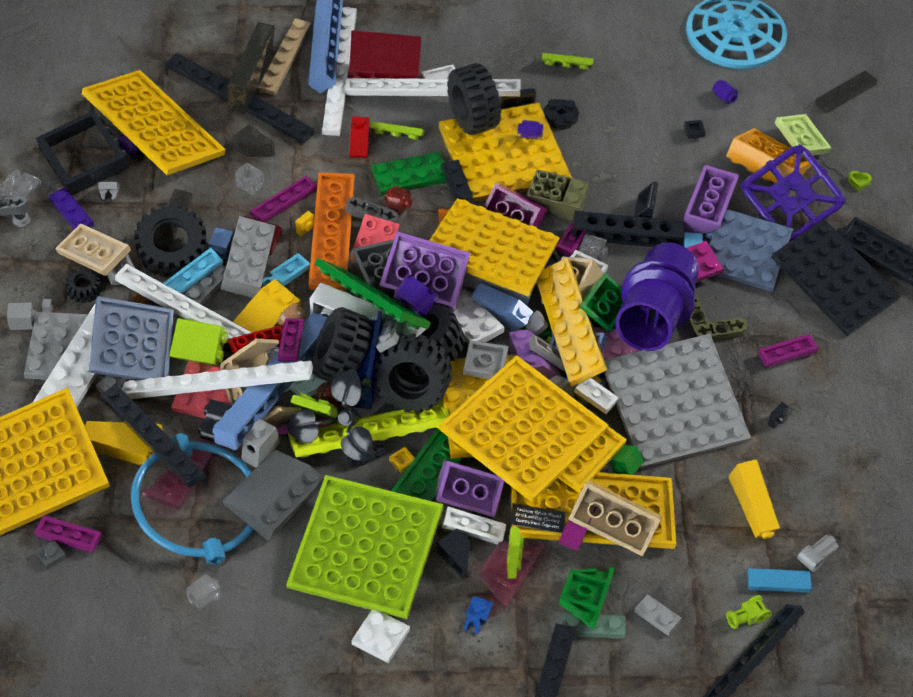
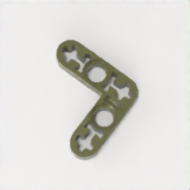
[687,296,748,341]

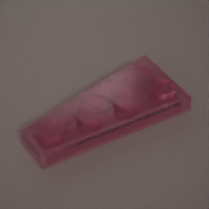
[143,438,217,510]

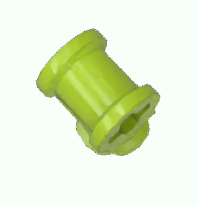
[726,595,772,629]

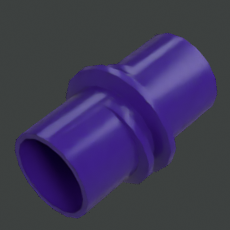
[616,243,699,351]

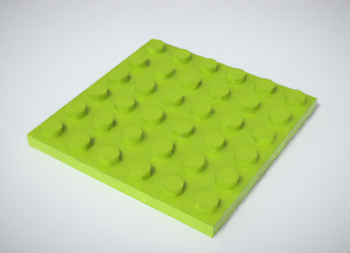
[286,475,443,619]

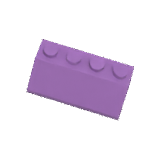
[683,165,739,234]

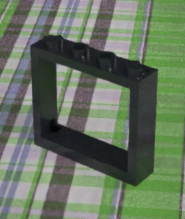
[36,110,129,196]

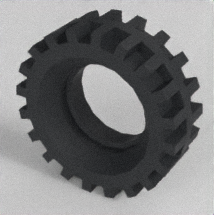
[134,203,207,277]

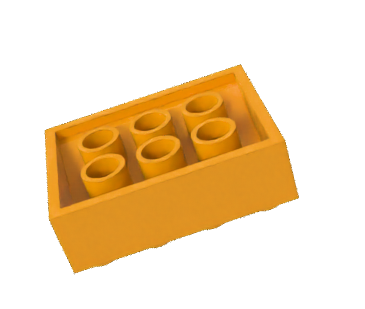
[726,128,811,183]

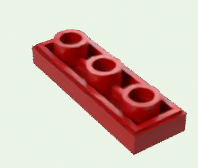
[228,325,283,354]

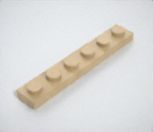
[258,18,311,96]

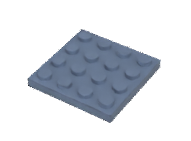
[709,209,793,292]
[88,296,174,380]

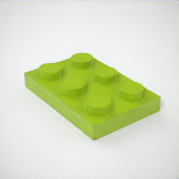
[291,393,339,419]

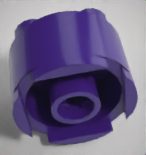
[393,274,439,317]

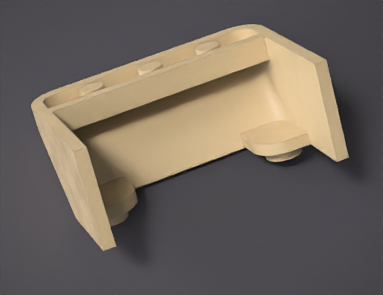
[220,339,302,426]

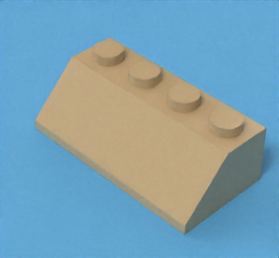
[568,480,662,556]

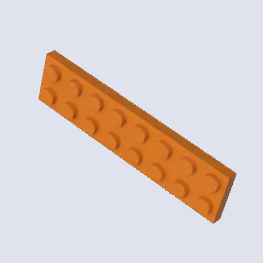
[309,172,355,291]

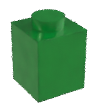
[610,445,644,475]

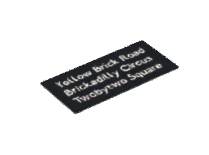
[510,503,566,533]

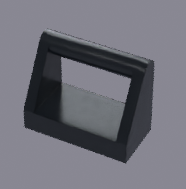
[634,181,658,218]

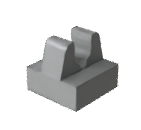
[99,182,119,200]

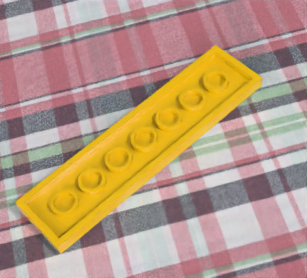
[537,257,607,387]

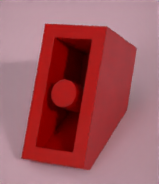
[350,116,370,158]

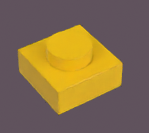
[296,211,314,237]

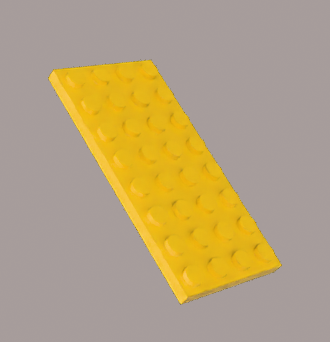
[82,70,226,175]
[511,472,676,549]

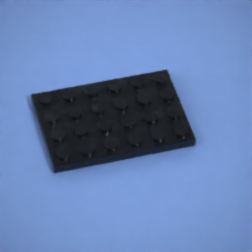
[771,219,901,337]

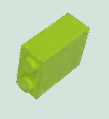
[169,318,228,367]

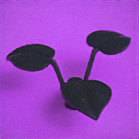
[288,368,374,461]

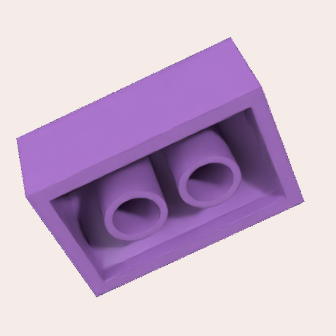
[509,329,562,380]
[436,460,505,517]

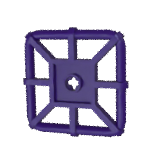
[741,144,846,242]

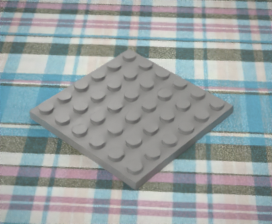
[604,334,751,469]

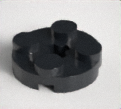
[544,99,579,129]

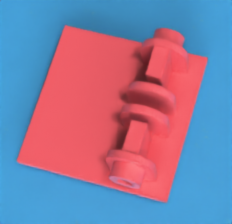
[353,214,400,249]

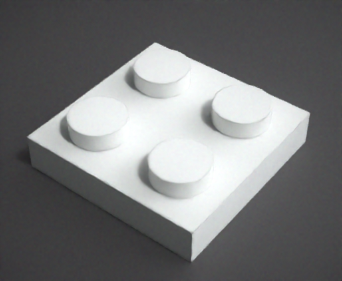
[352,610,410,663]

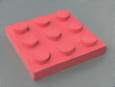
[171,361,230,418]

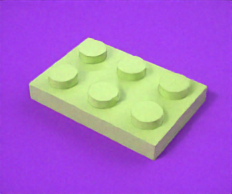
[775,114,831,157]

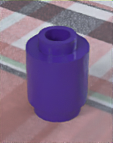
[713,80,738,104]
[517,120,543,139]
[117,134,142,157]

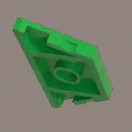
[559,567,615,629]

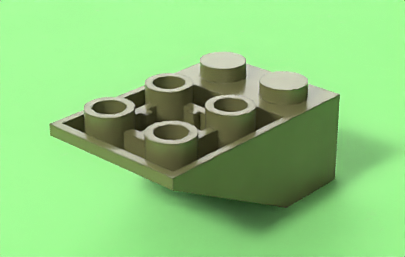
[527,169,589,221]

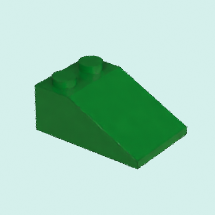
[580,273,623,333]

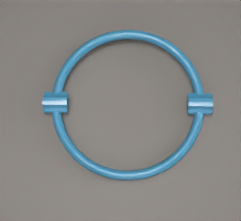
[131,433,254,565]

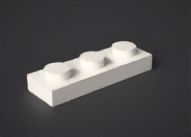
[442,507,506,545]

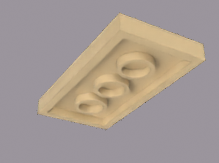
[55,223,131,276]

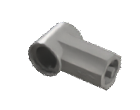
[797,535,839,573]

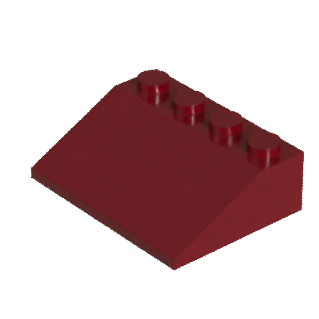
[349,30,421,79]

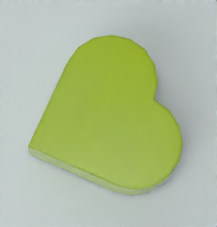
[847,171,872,191]

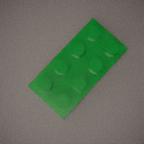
[371,151,447,196]

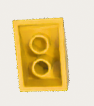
[233,279,301,333]

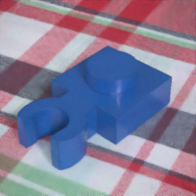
[464,596,493,635]

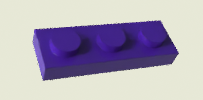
[48,188,94,229]

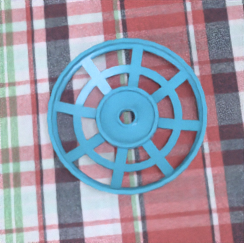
[686,0,787,69]

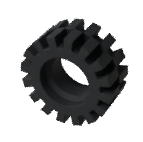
[66,267,102,303]

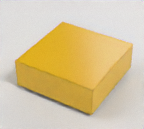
[389,447,415,473]

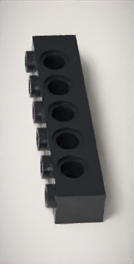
[572,211,684,247]

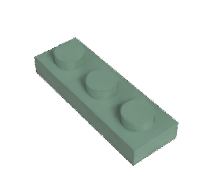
[561,613,626,639]

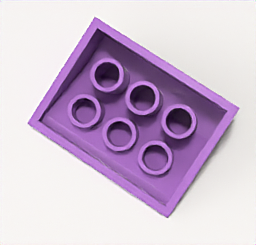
[379,232,470,312]

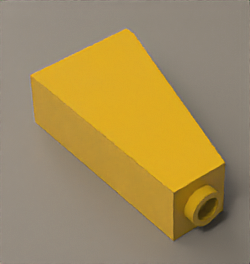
[85,421,163,466]
[728,460,780,539]

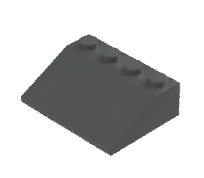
[350,239,402,304]
[222,450,325,542]

